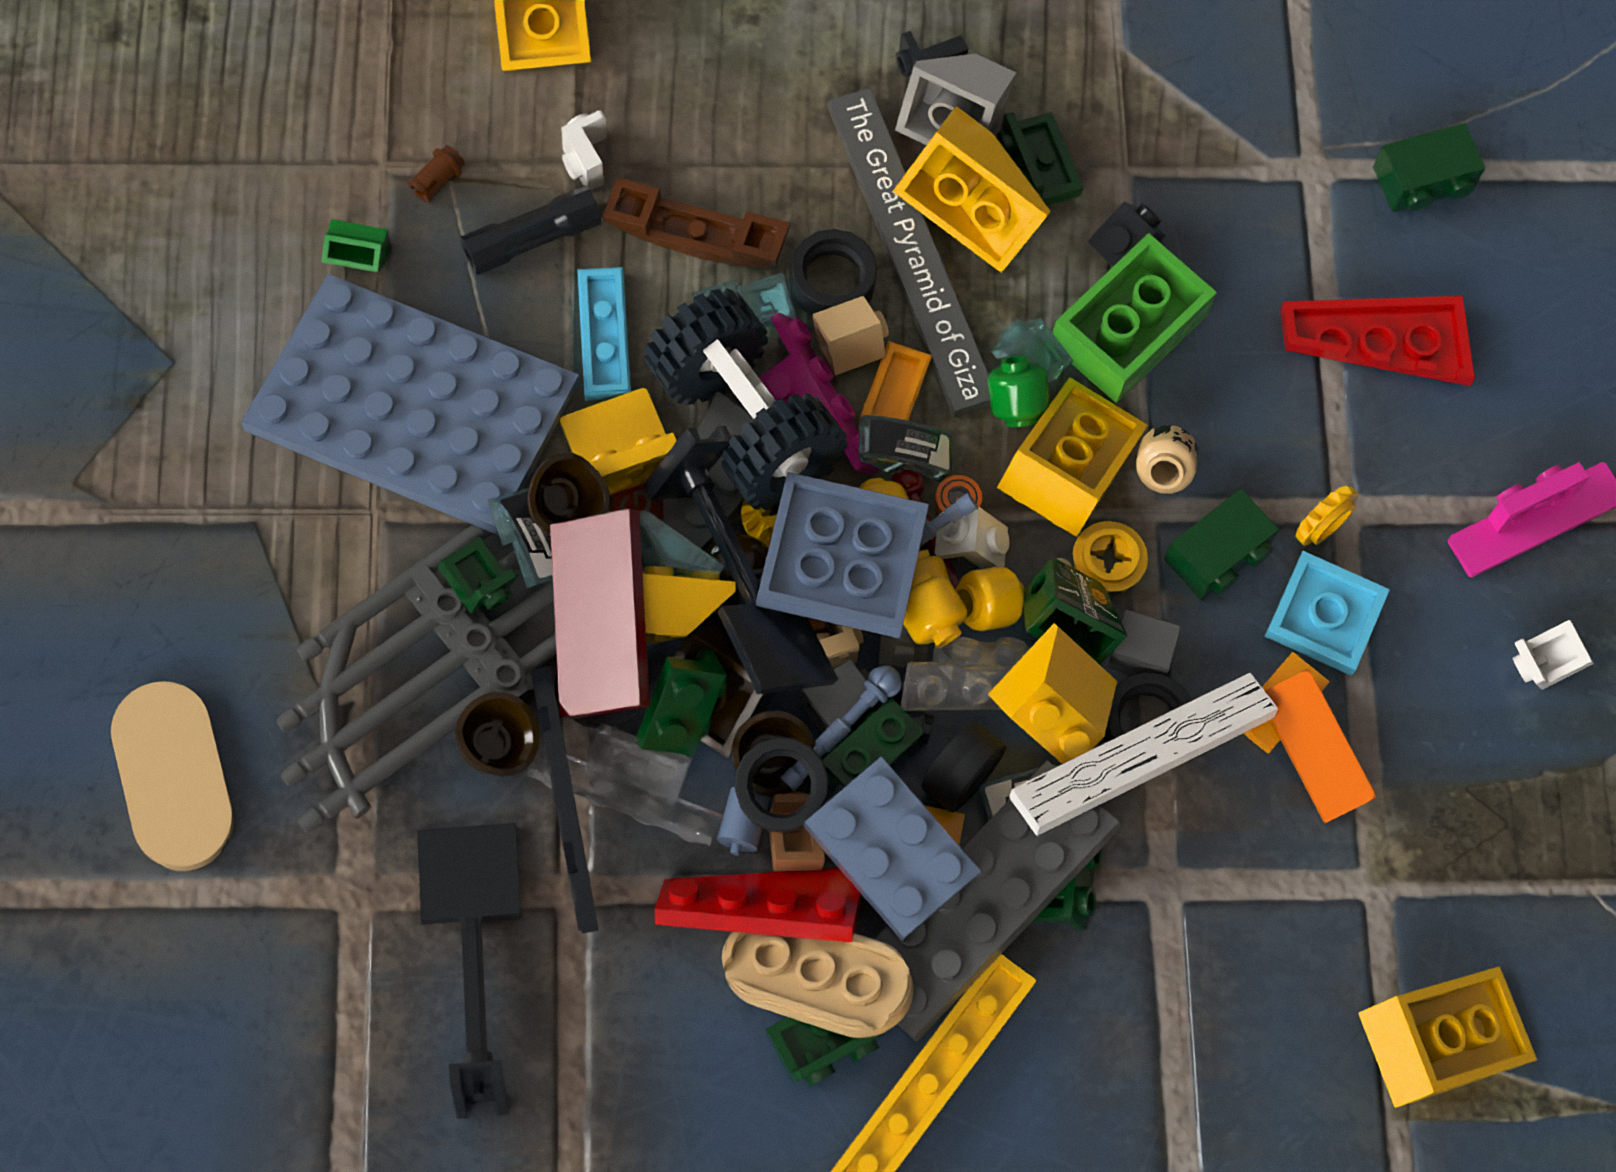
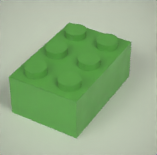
[1049,233,1217,404]

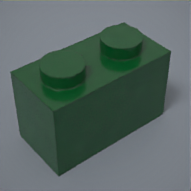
[1373,123,1486,212]
[1164,488,1279,600]

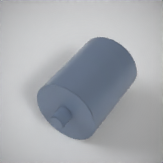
[717,787,771,856]

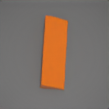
[1265,669,1376,823]

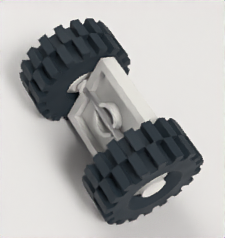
[644,289,848,511]

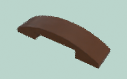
[602,177,790,267]

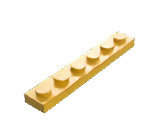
[831,954,1037,1172]

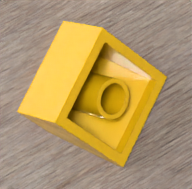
[988,623,1117,764]

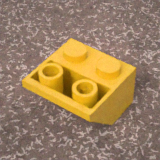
[642,566,736,643]

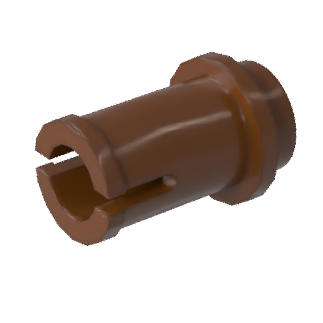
[407,145,465,203]

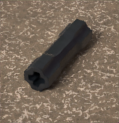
[460,185,602,275]

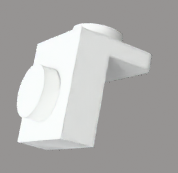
[561,110,607,190]
[935,507,1009,569]
[1513,620,1594,690]

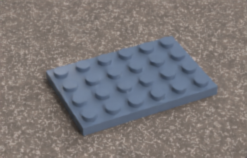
[241,274,580,535]

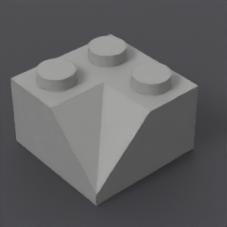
[895,54,1016,145]

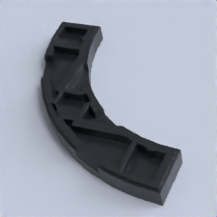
[531,667,599,934]

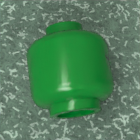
[987,355,1050,427]

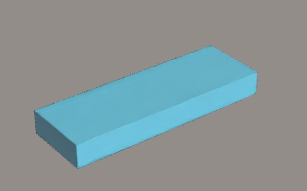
[577,267,631,402]

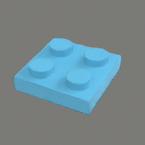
[1264,551,1390,676]

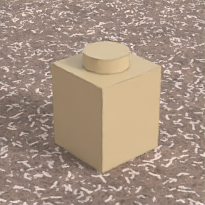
[812,296,889,376]

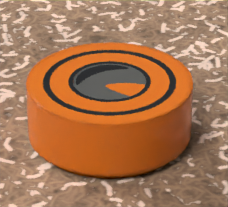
[934,475,982,515]

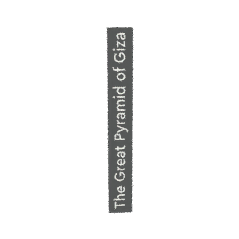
[828,88,990,417]

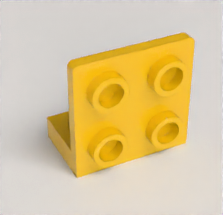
[560,388,677,495]

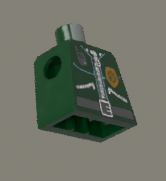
[1023,558,1127,665]

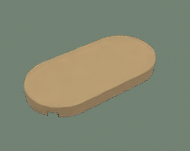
[111,681,234,871]
[722,932,914,1038]

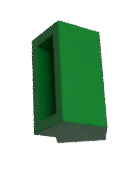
[321,219,390,272]

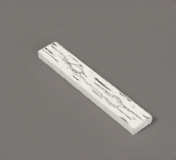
[1009,673,1278,836]

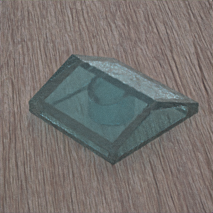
[639,510,725,575]

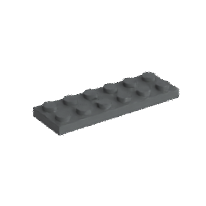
[875,760,1121,1042]

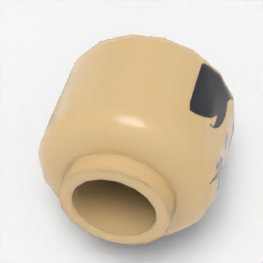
[1136,425,1199,494]

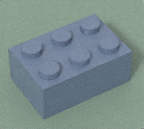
[804,757,981,941]

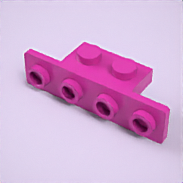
[758,312,880,475]
[1448,462,1616,577]

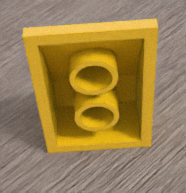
[494,0,591,71]
[893,106,1050,273]
[997,377,1148,537]
[1358,966,1537,1108]

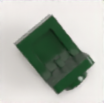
[437,537,519,614]

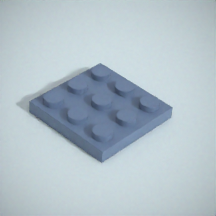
[756,472,929,638]

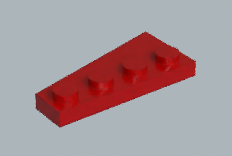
[1280,296,1475,386]
[654,868,863,943]

